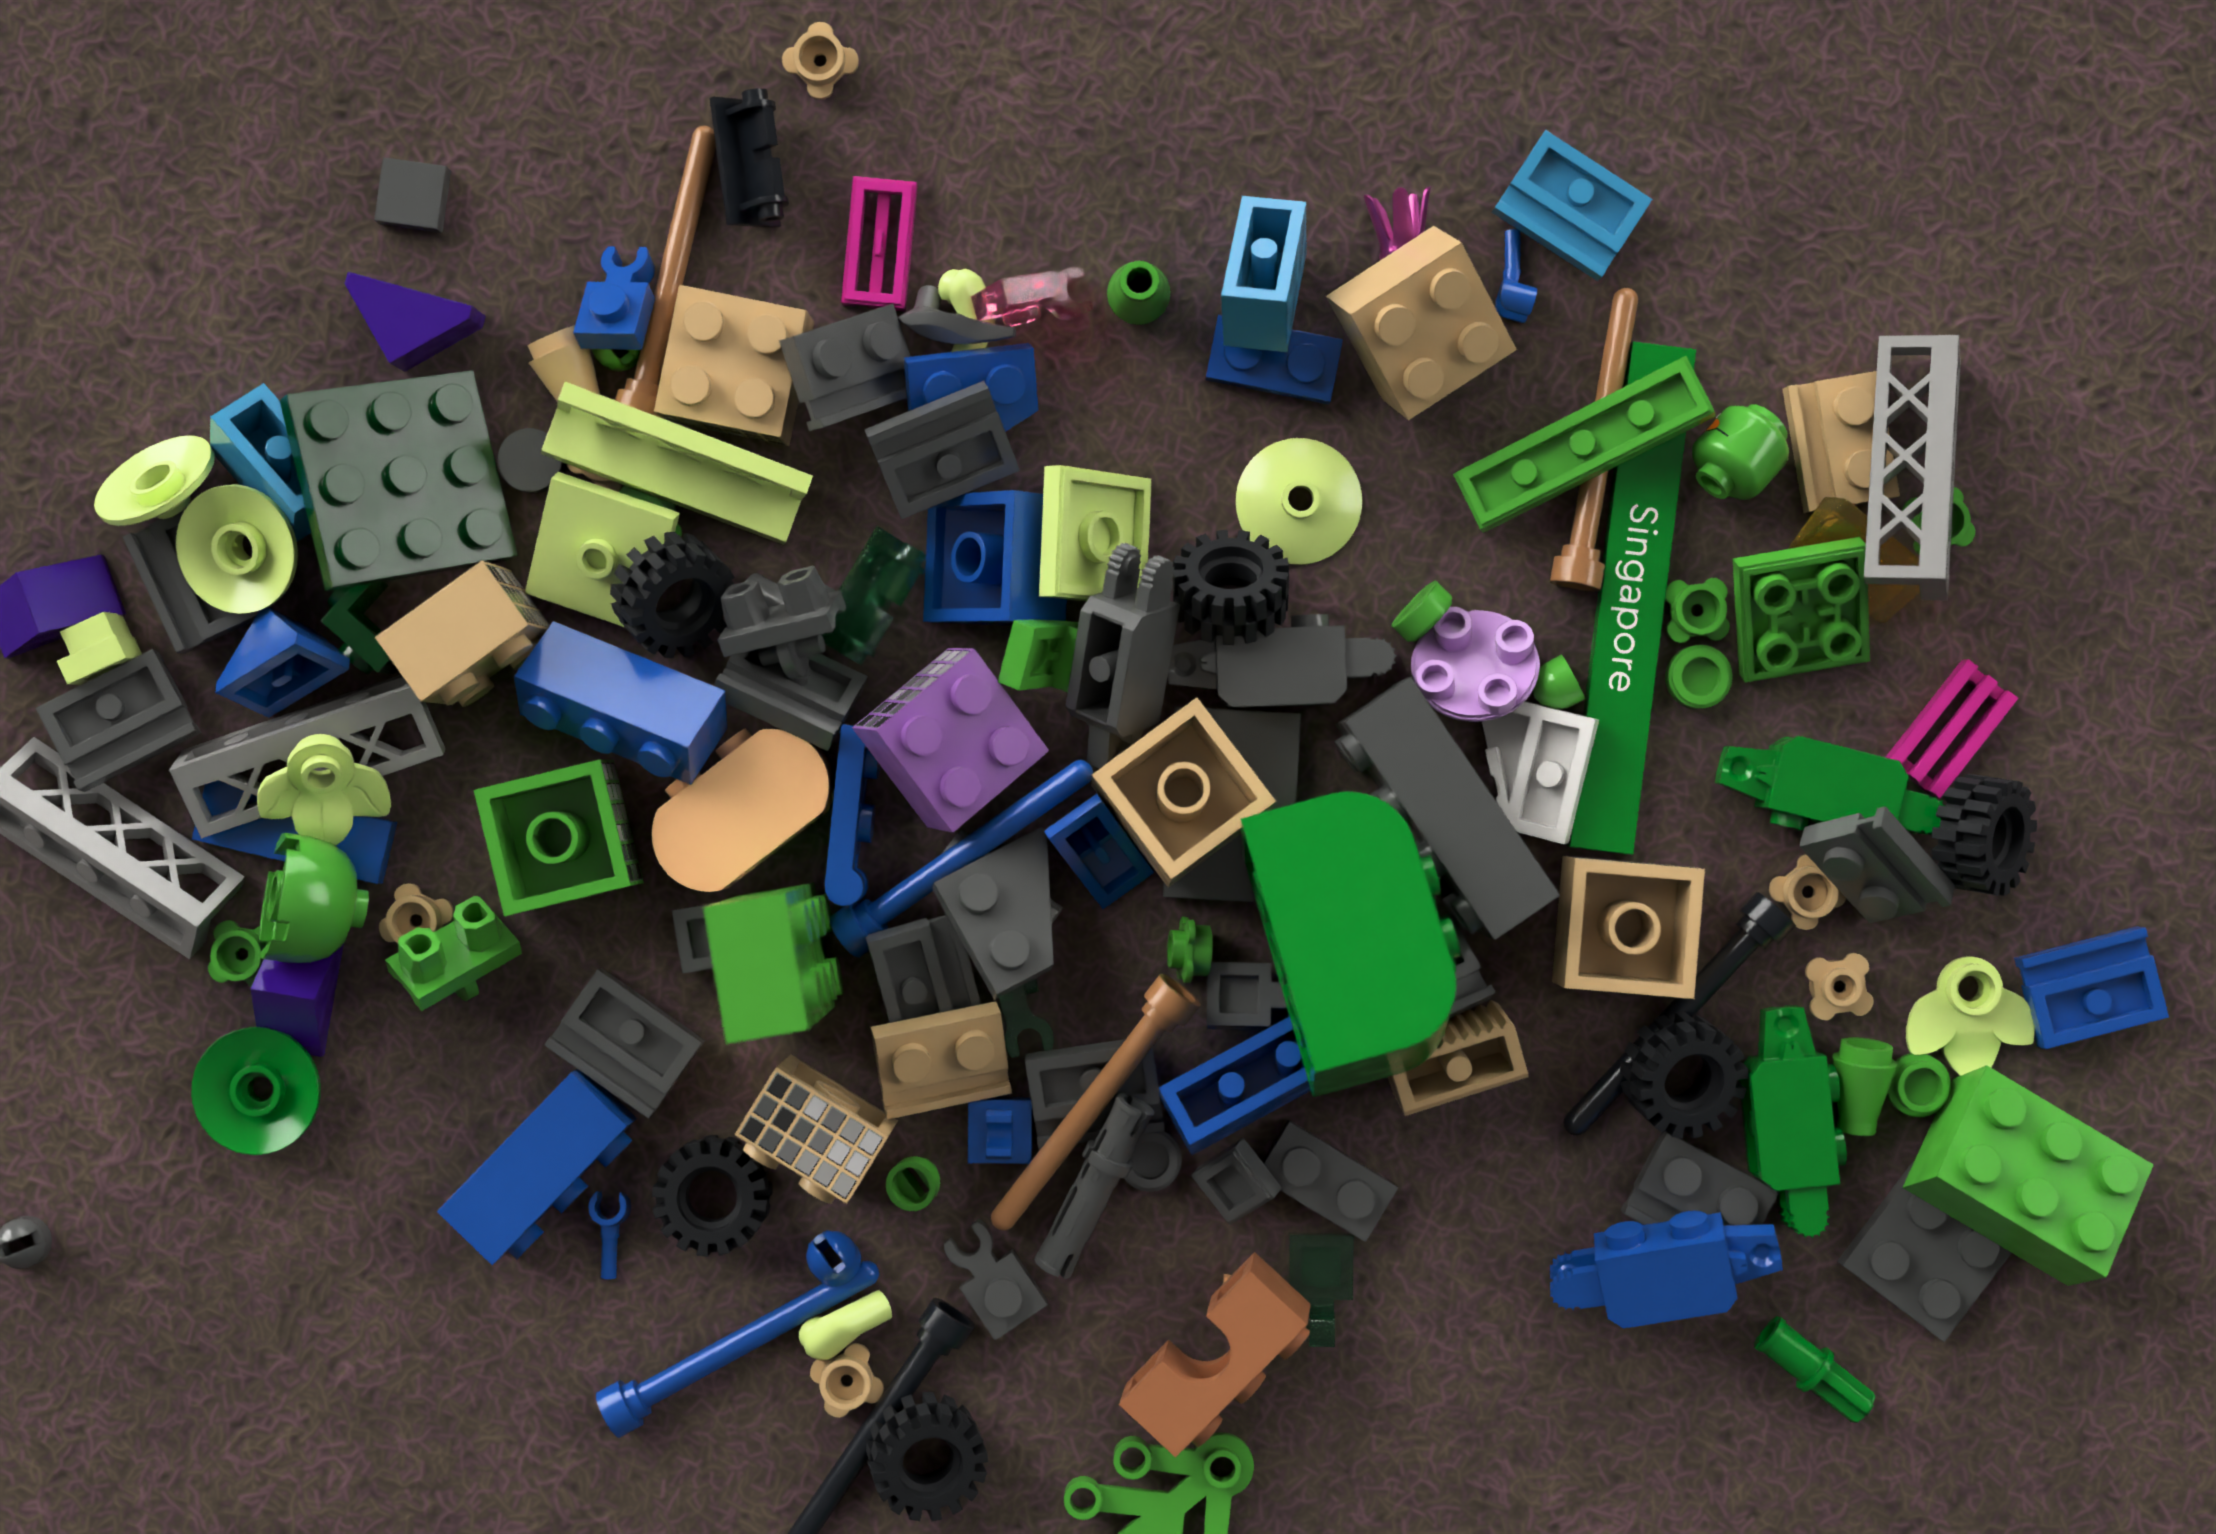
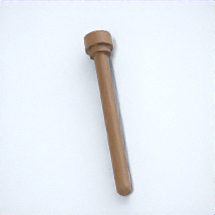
[615,126,716,419]
[1550,288,1638,591]
[991,974,1201,1231]

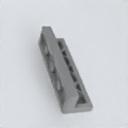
[1864,335,1961,601]
[169,675,446,839]
[0,737,245,959]

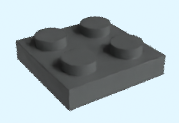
[1837,1161,2011,1342]

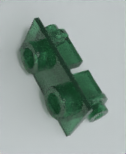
[821,526,927,666]

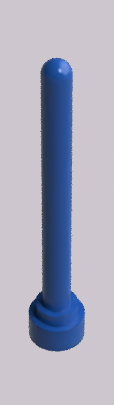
[830,760,1093,958]
[596,1261,879,1438]

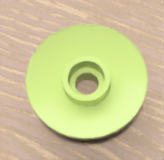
[94,436,215,526]
[1236,438,1362,565]
[176,484,298,614]

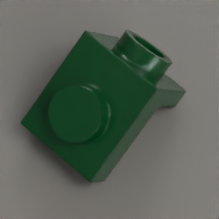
[320,582,398,675]

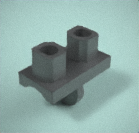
[718,566,847,679]

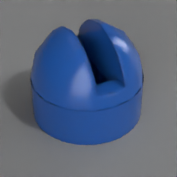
[806,1230,861,1286]

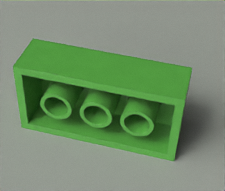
[703,882,843,1044]

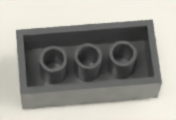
[1334,677,1560,940]

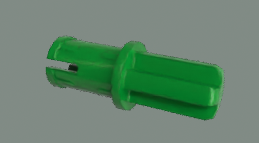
[1754,1316,1876,1423]

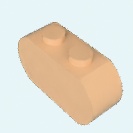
[652,728,835,892]

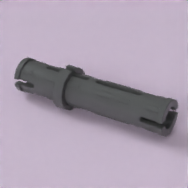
[1034,1093,1154,1279]

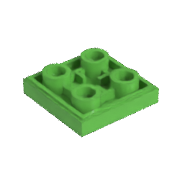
[1733,537,1870,683]

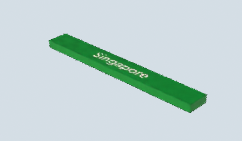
[1567,341,1696,855]

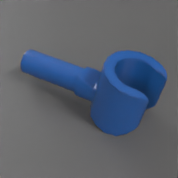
[1495,229,1538,323]
[588,1191,632,1279]

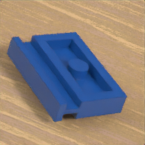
[2014,926,2169,1049]

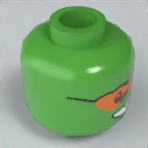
[1692,404,1789,500]

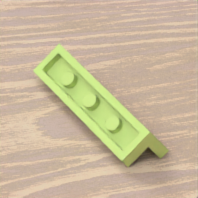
[541,382,813,545]

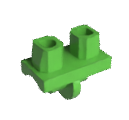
[385,896,522,1011]

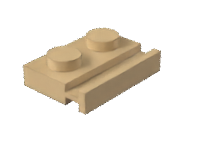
[1782,371,1900,514]
[871,1001,1012,1120]

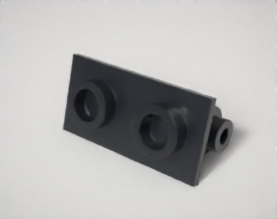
[709,88,789,227]

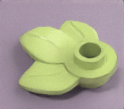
[257,734,391,845]
[1906,956,2035,1076]

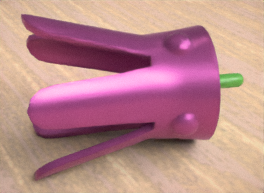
[1364,186,1431,260]

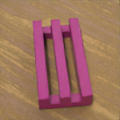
[841,176,918,312]
[1886,659,2019,798]

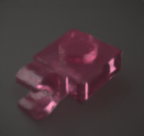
[971,267,1093,327]

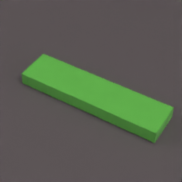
[1453,356,1716,533]

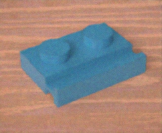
[1492,130,1653,281]

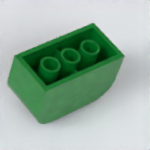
[1240,792,1460,1097]

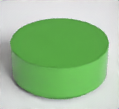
[1391,580,1452,642]
[1665,645,1732,709]

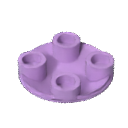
[1411,607,1540,722]

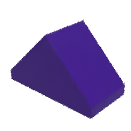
[345,272,486,372]
[0,555,126,659]
[251,944,344,1057]

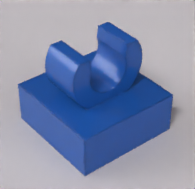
[968,1097,1032,1164]

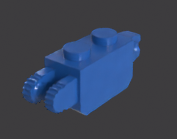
[1550,1211,1783,1329]

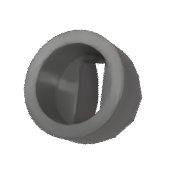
[0,1216,52,1269]

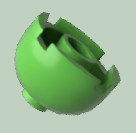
[259,833,369,963]

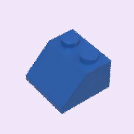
[923,490,1067,626]

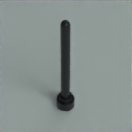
[1564,892,1796,1136]
[787,1298,975,1534]

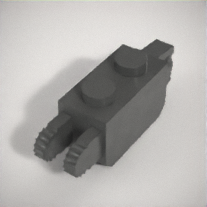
[1065,543,1180,769]
[1167,614,1397,708]

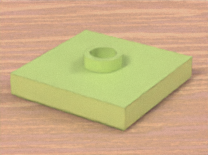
[1039,465,1151,601]
[525,472,680,627]

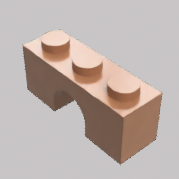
[1119,1252,1311,1458]

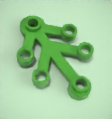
[1064,1432,1254,1534]

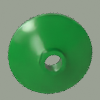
[191,1027,321,1155]

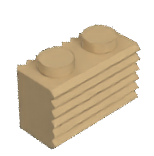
[1388,1000,1528,1116]

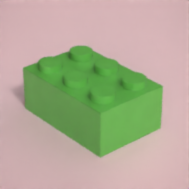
[1902,1065,2154,1286]

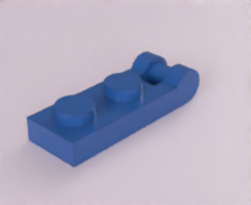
[825,724,880,906]

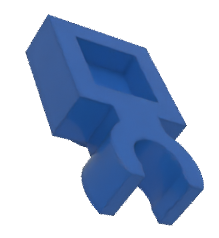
[573,246,655,350]

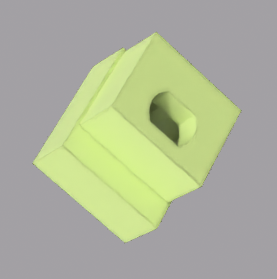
[57,612,142,685]

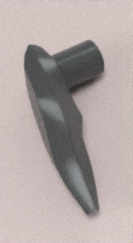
[898,285,1016,344]

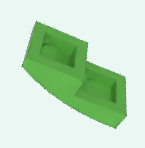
[998,619,1079,692]

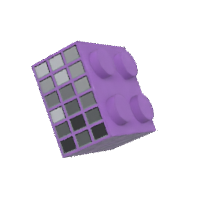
[852,648,1049,833]

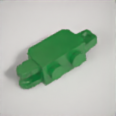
[1715,736,1946,835]
[1738,1005,1847,1238]

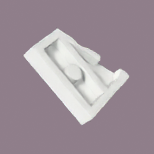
[1482,701,1599,845]

